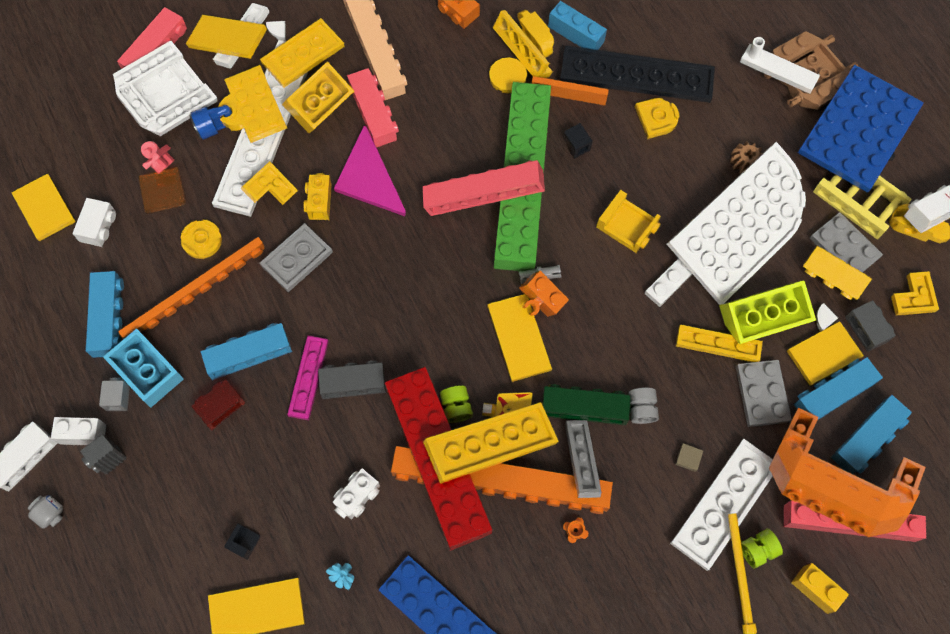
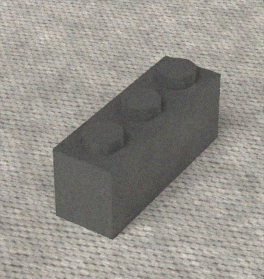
[318,361,386,399]

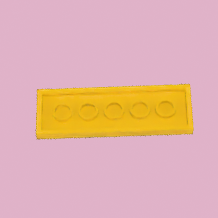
[423,402,559,483]

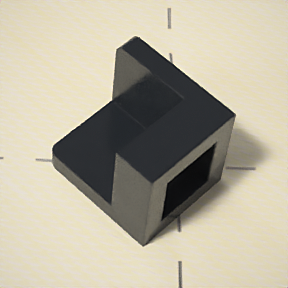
[564,123,593,159]
[224,523,260,560]

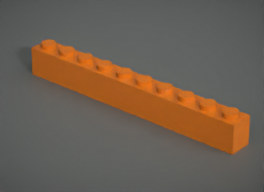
[391,446,613,514]

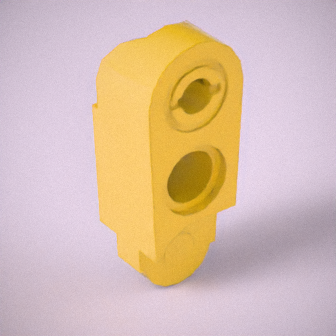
[517,10,554,58]
[889,204,950,243]

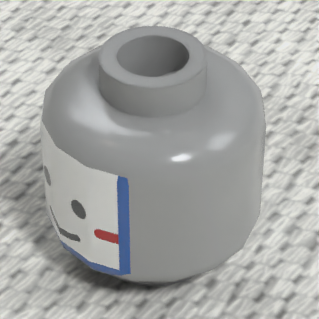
[28,495,63,528]

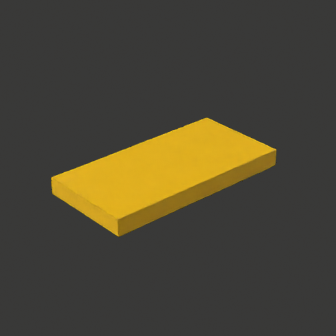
[186,15,267,59]
[260,18,345,88]
[487,294,552,382]
[208,578,305,634]

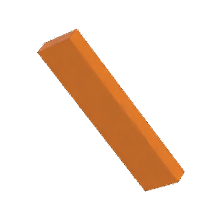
[532,76,609,105]

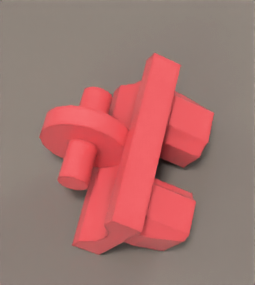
[141,141,175,174]

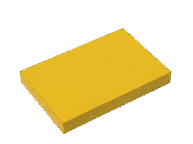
[11,174,76,241]
[787,322,864,386]

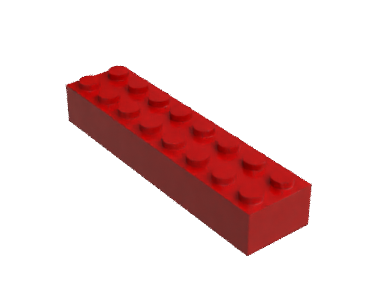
[385,367,492,551]

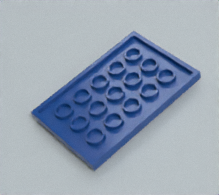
[798,65,924,193]

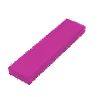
[287,336,329,420]

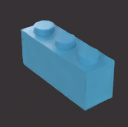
[548,1,607,50]

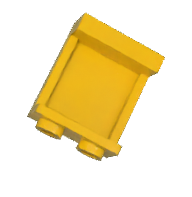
[596,190,661,253]

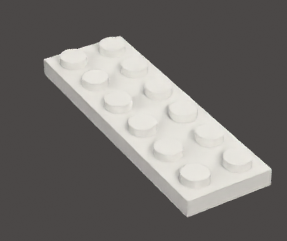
[670,439,773,571]

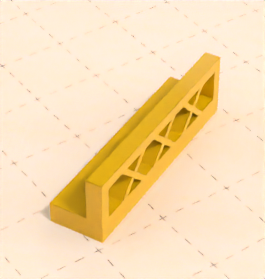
[493,10,553,78]

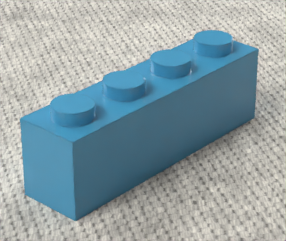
[86,271,124,358]
[200,323,292,380]
[794,357,883,420]
[830,395,912,474]

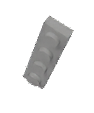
[565,420,602,498]

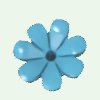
[326,563,354,590]

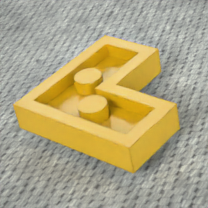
[240,162,298,205]
[891,271,939,316]

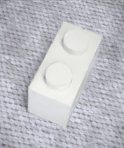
[72,198,116,247]
[51,417,106,445]

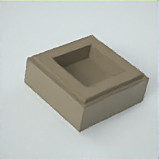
[675,443,703,472]

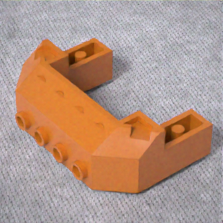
[769,408,926,537]

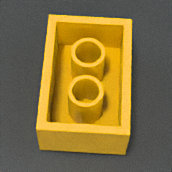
[282,62,354,134]

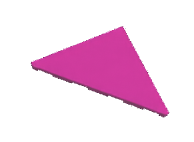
[334,126,406,216]

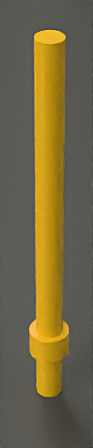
[728,513,757,634]

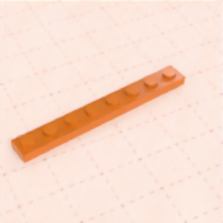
[118,237,265,339]

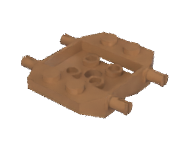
[764,31,858,110]

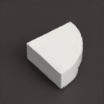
[266,21,286,41]
[816,303,838,332]

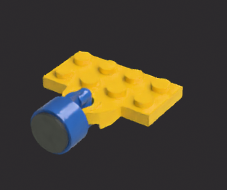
[189,65,287,143]

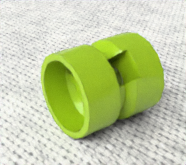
[440,386,473,423]
[741,528,783,569]

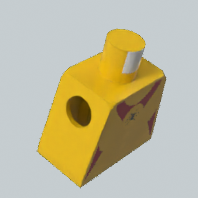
[482,392,532,417]

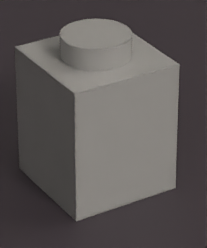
[99,378,130,411]

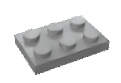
[810,212,883,272]
[260,223,333,292]
[736,360,792,427]

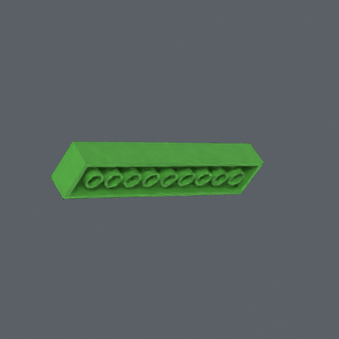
[494,82,551,271]

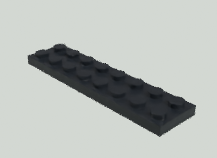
[560,46,715,103]

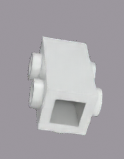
[333,469,380,520]

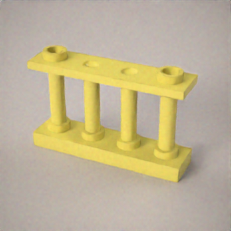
[813,174,912,240]

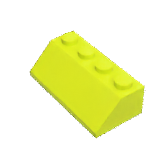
[719,281,816,344]

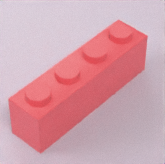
[117,7,187,69]
[347,68,399,148]

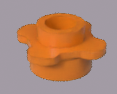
[563,518,588,543]

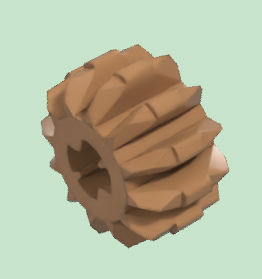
[730,141,763,174]

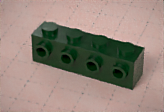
[542,384,630,425]

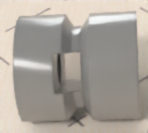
[628,388,659,424]

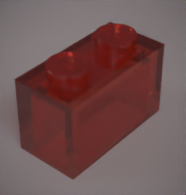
[191,379,246,431]

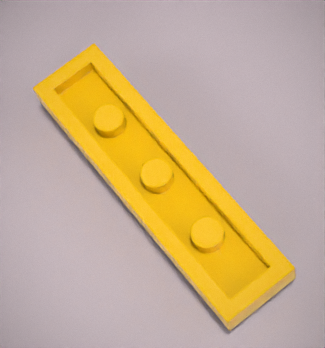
[676,325,763,362]

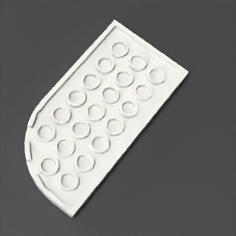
[667,142,806,305]

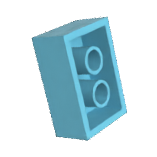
[103,329,183,407]

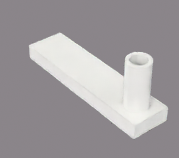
[740,37,820,94]

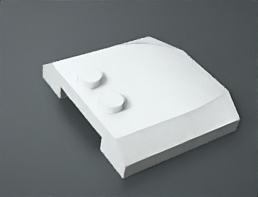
[113,41,218,136]

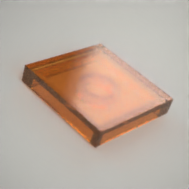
[138,167,186,214]

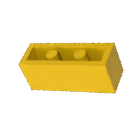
[803,245,872,300]

